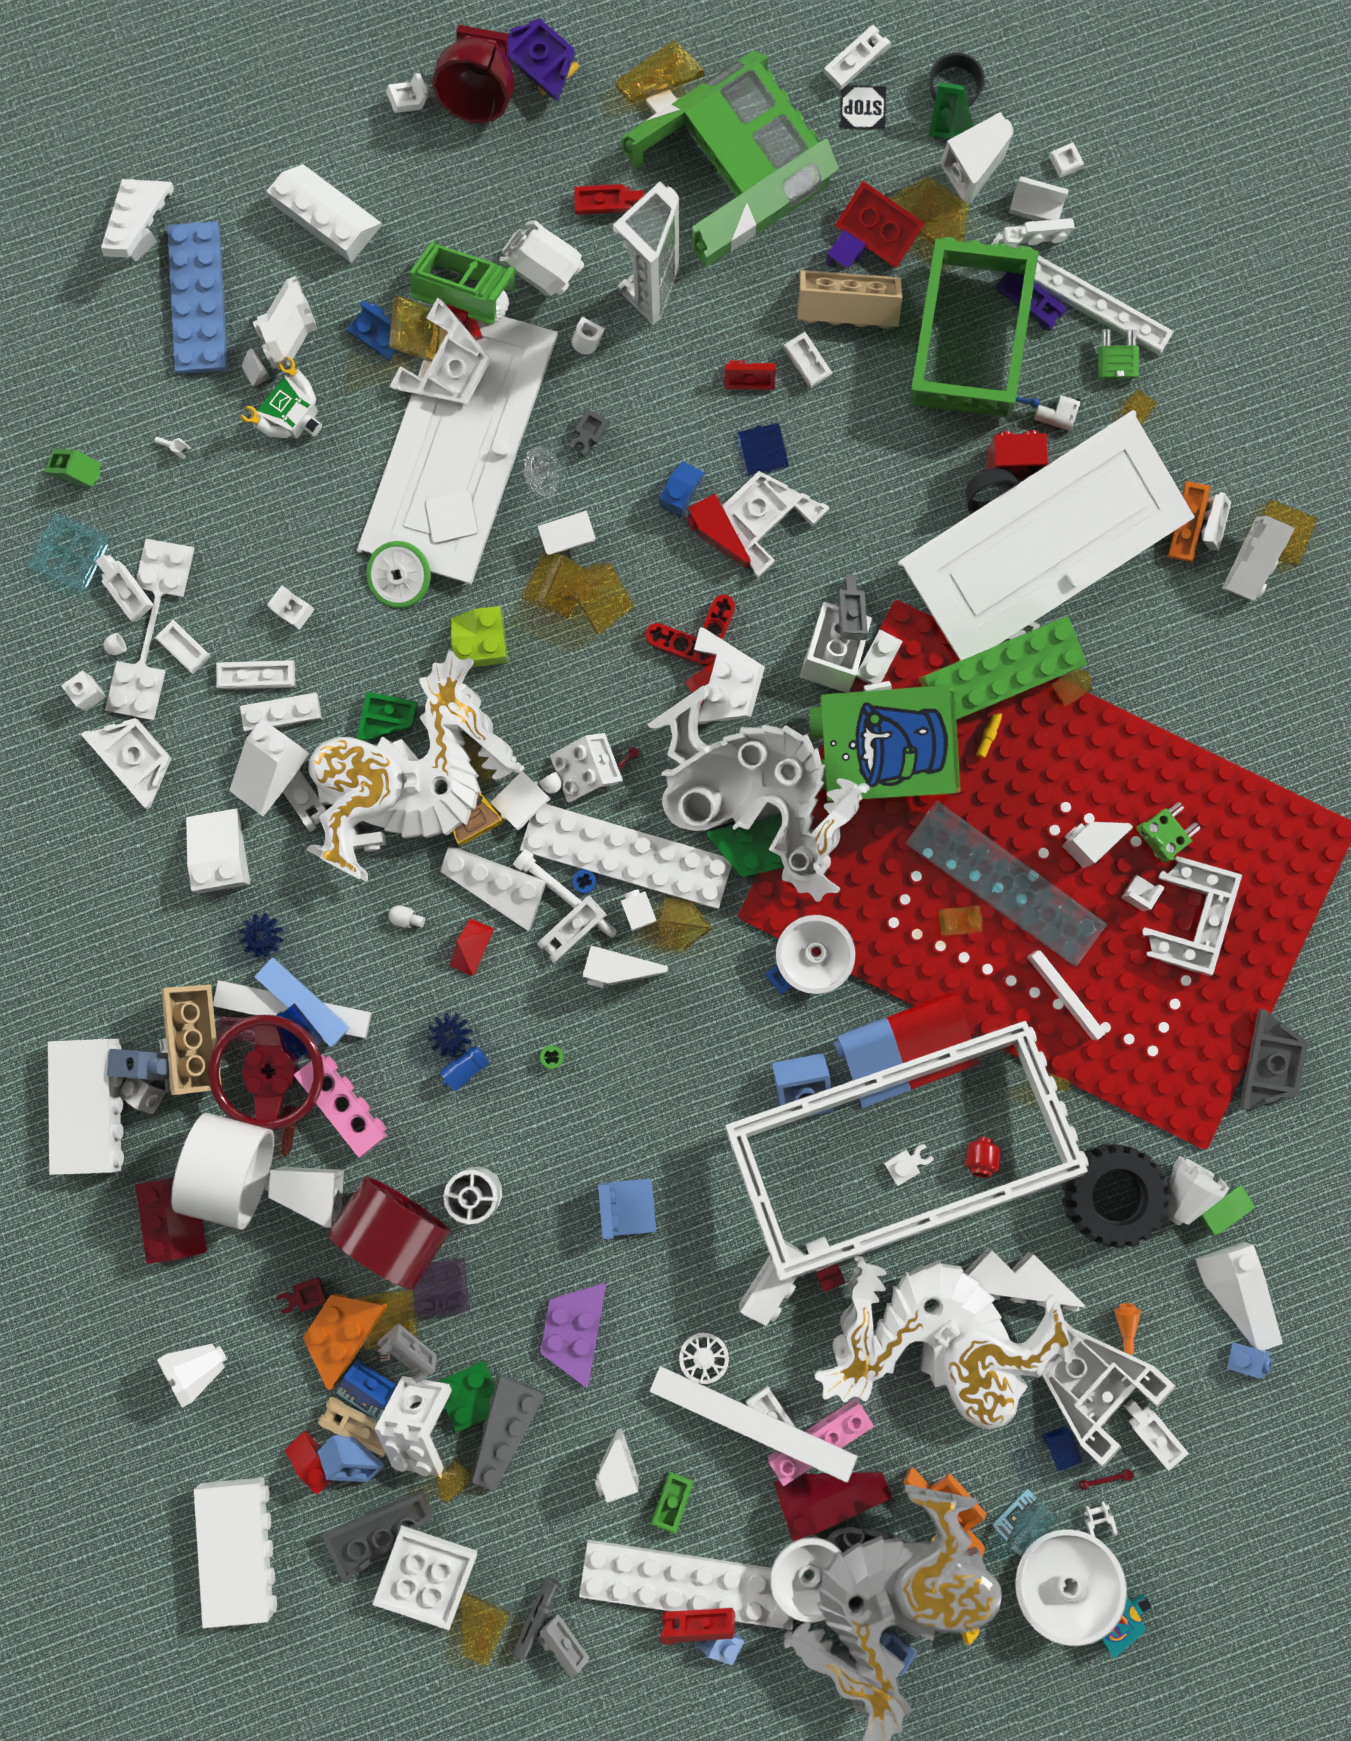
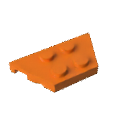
[303,1293,388,1391]

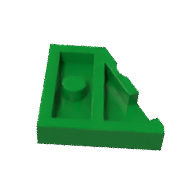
[928,82,974,139]
[356,692,418,741]

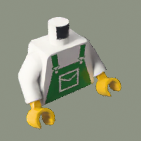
[240,357,322,438]

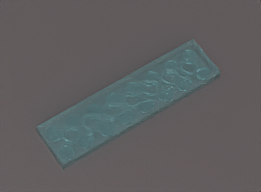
[905,801,1107,967]

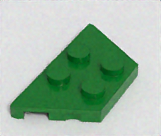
[706,815,784,878]

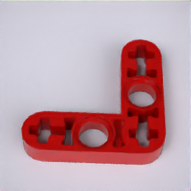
[646,594,735,667]

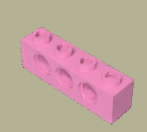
[294,1055,387,1157]
[768,1398,874,1486]

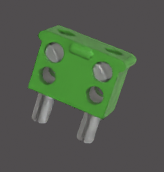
[1136,802,1200,863]

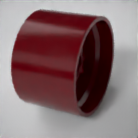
[327,1176,451,1290]

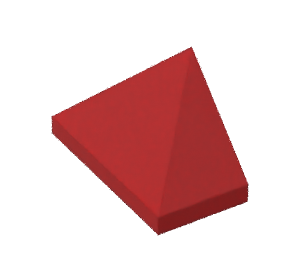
[450,918,494,976]

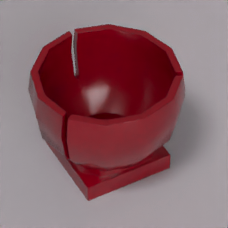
[432,25,515,123]

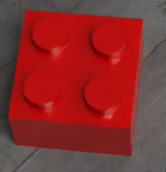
[986,430,1048,480]

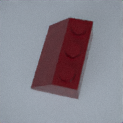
[135,1177,207,1265]

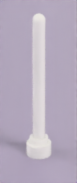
[513,849,617,937]

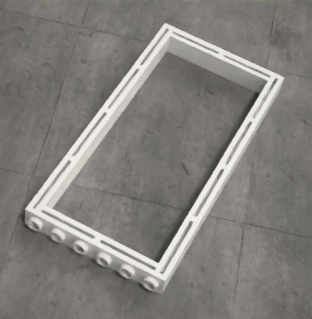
[725,1021,1089,1283]

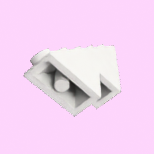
[964,1248,1085,1311]

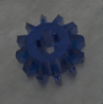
[239,914,284,958]
[428,1013,473,1057]

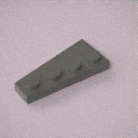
[469,1372,545,1492]

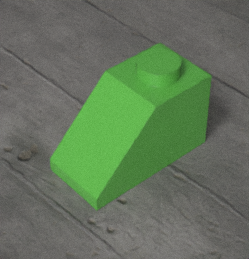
[44,449,102,487]

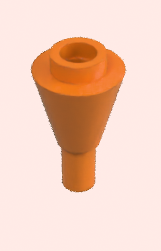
[1114,1303,1141,1355]

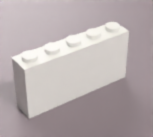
[48,1039,124,1175]
[194,1477,277,1628]

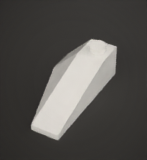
[1195,1242,1283,1350]

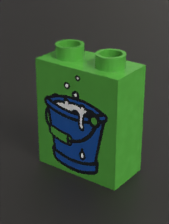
[810,685,960,801]

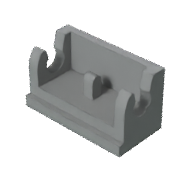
[377,1324,437,1383]

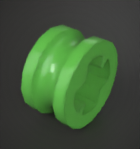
[540,1045,564,1069]

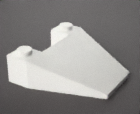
[1042,1329,1175,1467]

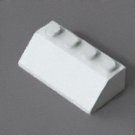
[267,165,382,263]

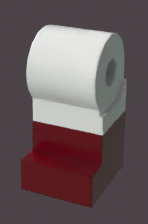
[805,1236,846,1292]

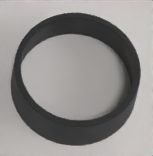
[930,53,985,107]
[965,468,1019,514]

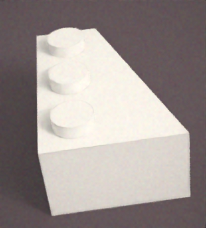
[1222,516,1295,601]

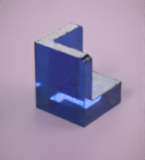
[1041,1426,1083,1471]

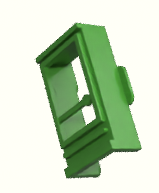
[410,241,516,324]

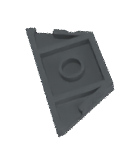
[1239,1008,1308,1109]

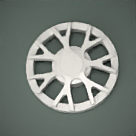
[679,1333,729,1384]

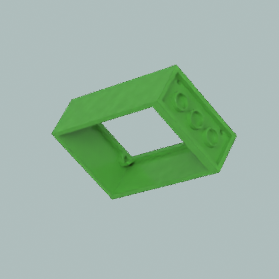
[910,237,1039,418]

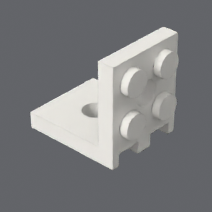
[375,1376,452,1477]

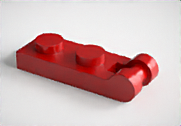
[660,1608,736,1645]

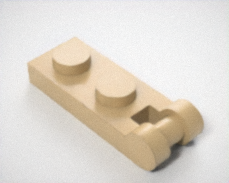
[318,1397,385,1457]

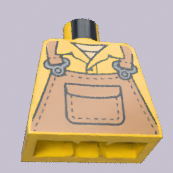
[447,786,504,846]

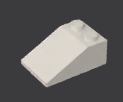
[800,602,872,693]
[229,719,310,817]
[186,808,250,894]
[583,946,668,988]

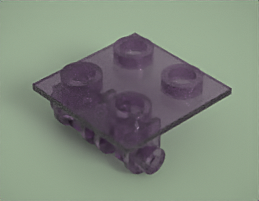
[414,1258,471,1318]

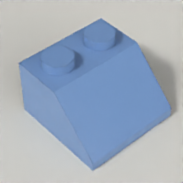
[772,1053,834,1116]

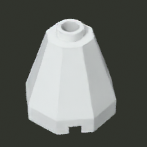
[1165,1156,1230,1225]
[157,1344,227,1408]

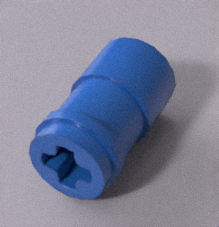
[440,1045,490,1092]

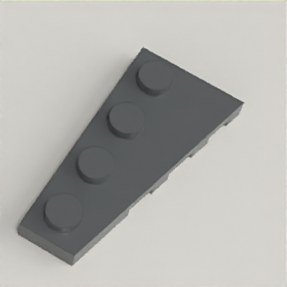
[322,1489,433,1584]

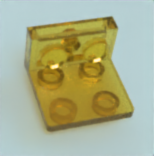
[558,563,634,634]

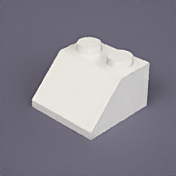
[1062,822,1133,868]
[595,1428,639,1503]

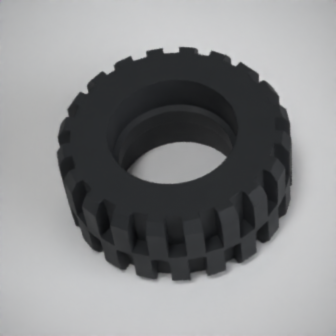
[1061,1144,1170,1248]

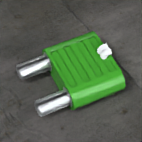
[1098,329,1139,380]

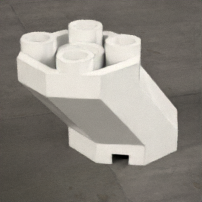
[499,220,584,296]
[253,276,318,370]

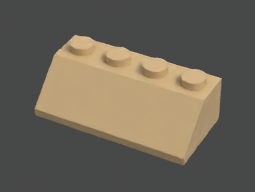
[797,270,903,329]
[161,984,221,1095]

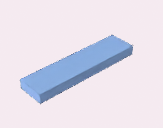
[255,957,350,1047]

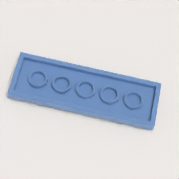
[167,221,228,374]

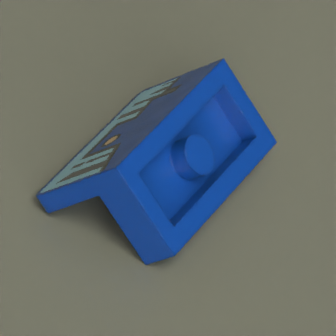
[335,1359,397,1421]

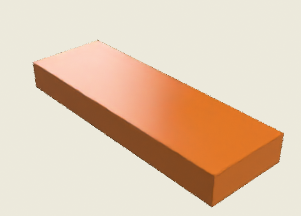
[1166,481,1211,563]

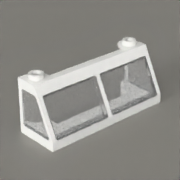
[613,182,679,325]

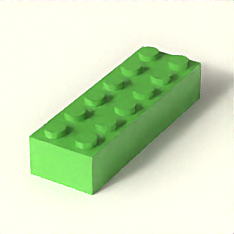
[919,616,1087,720]

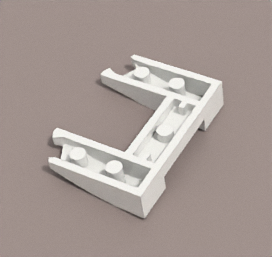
[1142,856,1242,977]

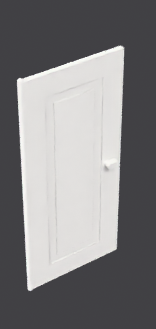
[357,316,558,585]
[898,410,1195,660]

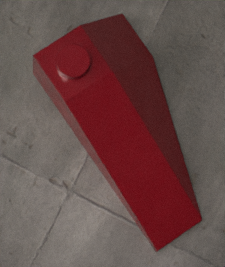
[773,1472,892,1541]

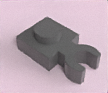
[570,408,610,458]

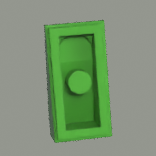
[1199,1185,1256,1236]
[649,1472,694,1535]

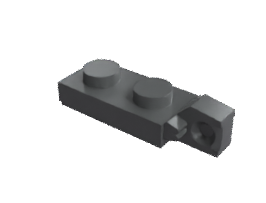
[837,574,868,640]

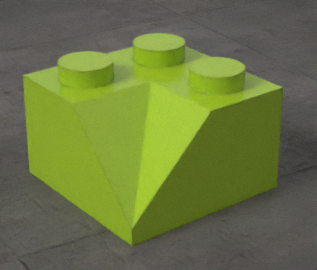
[451,606,509,667]

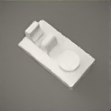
[1201,493,1231,551]

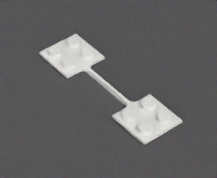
[105,539,195,720]

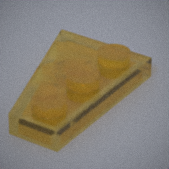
[615,39,705,104]

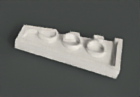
[101,179,174,258]
[440,846,547,931]

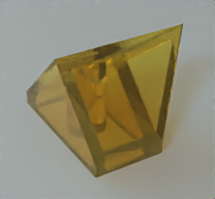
[657,897,713,952]

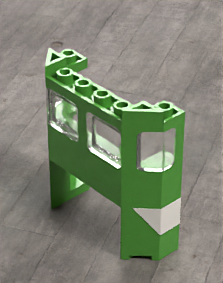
[621,50,839,268]

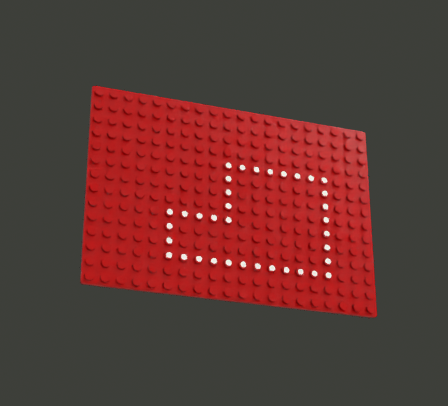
[738,600,1351,1149]

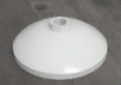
[776,915,855,994]
[770,1538,841,1622]

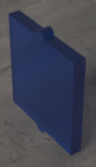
[738,423,789,475]
[276,1003,323,1060]

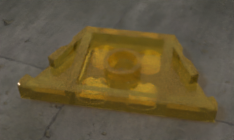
[889,176,969,245]

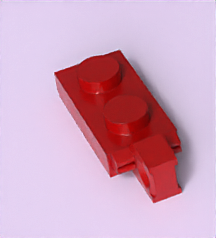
[574,184,644,215]

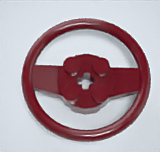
[208,1014,324,1130]

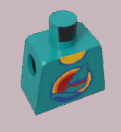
[1101,1593,1152,1659]

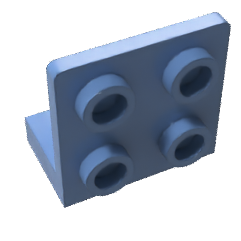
[598,1179,656,1239]

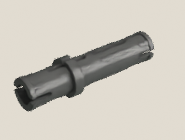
[512,1576,560,1660]

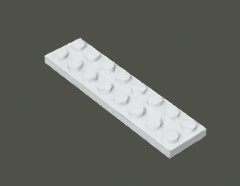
[520,804,732,909]
[579,1540,794,1630]

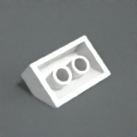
[739,1239,807,1326]

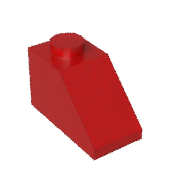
[285,1430,331,1495]

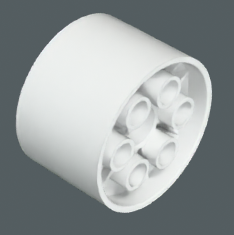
[172,1113,274,1230]

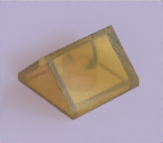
[522,552,589,619]

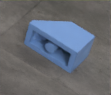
[317,1435,384,1482]

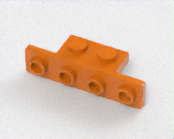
[903,1467,987,1557]

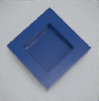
[765,965,792,995]

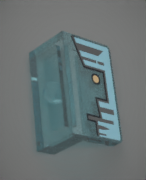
[991,1488,1058,1557]

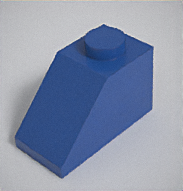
[659,461,705,518]

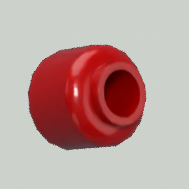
[965,1137,1001,1178]

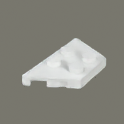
[81,718,172,809]

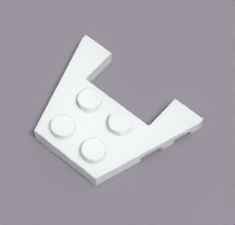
[390,298,492,405]
[722,471,830,578]
[694,627,765,725]

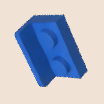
[347,300,407,361]

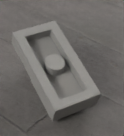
[536,1614,590,1678]

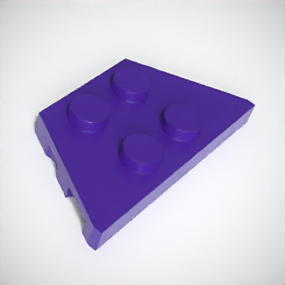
[508,18,575,102]

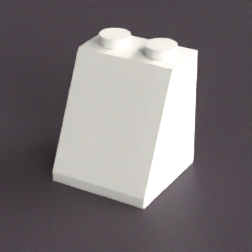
[940,112,1013,206]
[265,1167,344,1228]

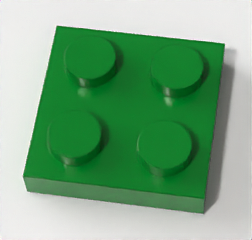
[436,1359,496,1433]

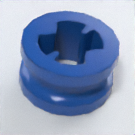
[572,869,596,894]

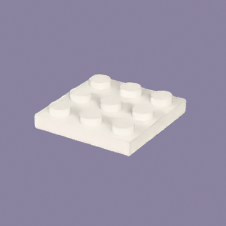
[373,1525,477,1630]

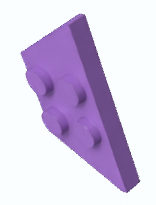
[540,1283,606,1387]

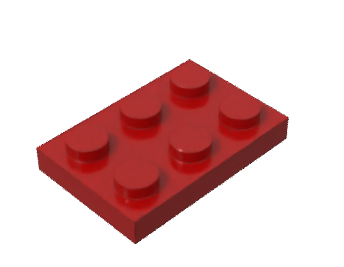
[834,181,926,268]

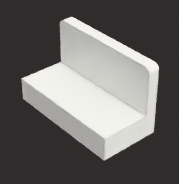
[1008,177,1069,221]
[538,511,595,556]

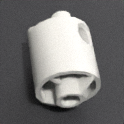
[444,1166,502,1224]

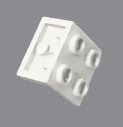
[550,733,623,802]

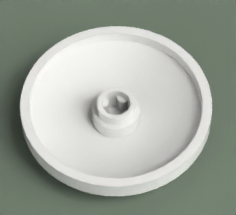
[1016,1530,1127,1646]

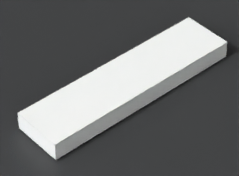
[1027,950,1105,1040]

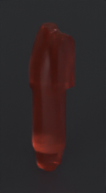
[281,1106,297,1156]

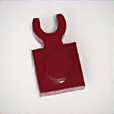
[276,1276,327,1314]

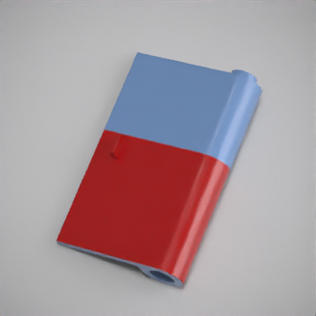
[833,992,979,1108]

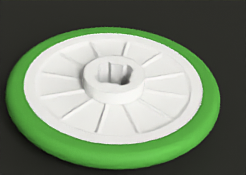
[366,541,431,608]

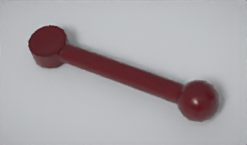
[600,747,639,788]
[1079,1469,1133,1490]

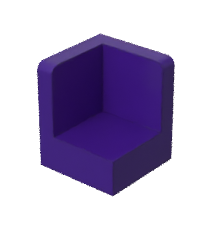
[825,230,865,269]

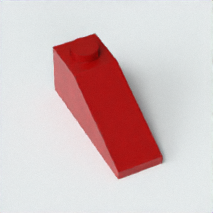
[686,494,751,569]

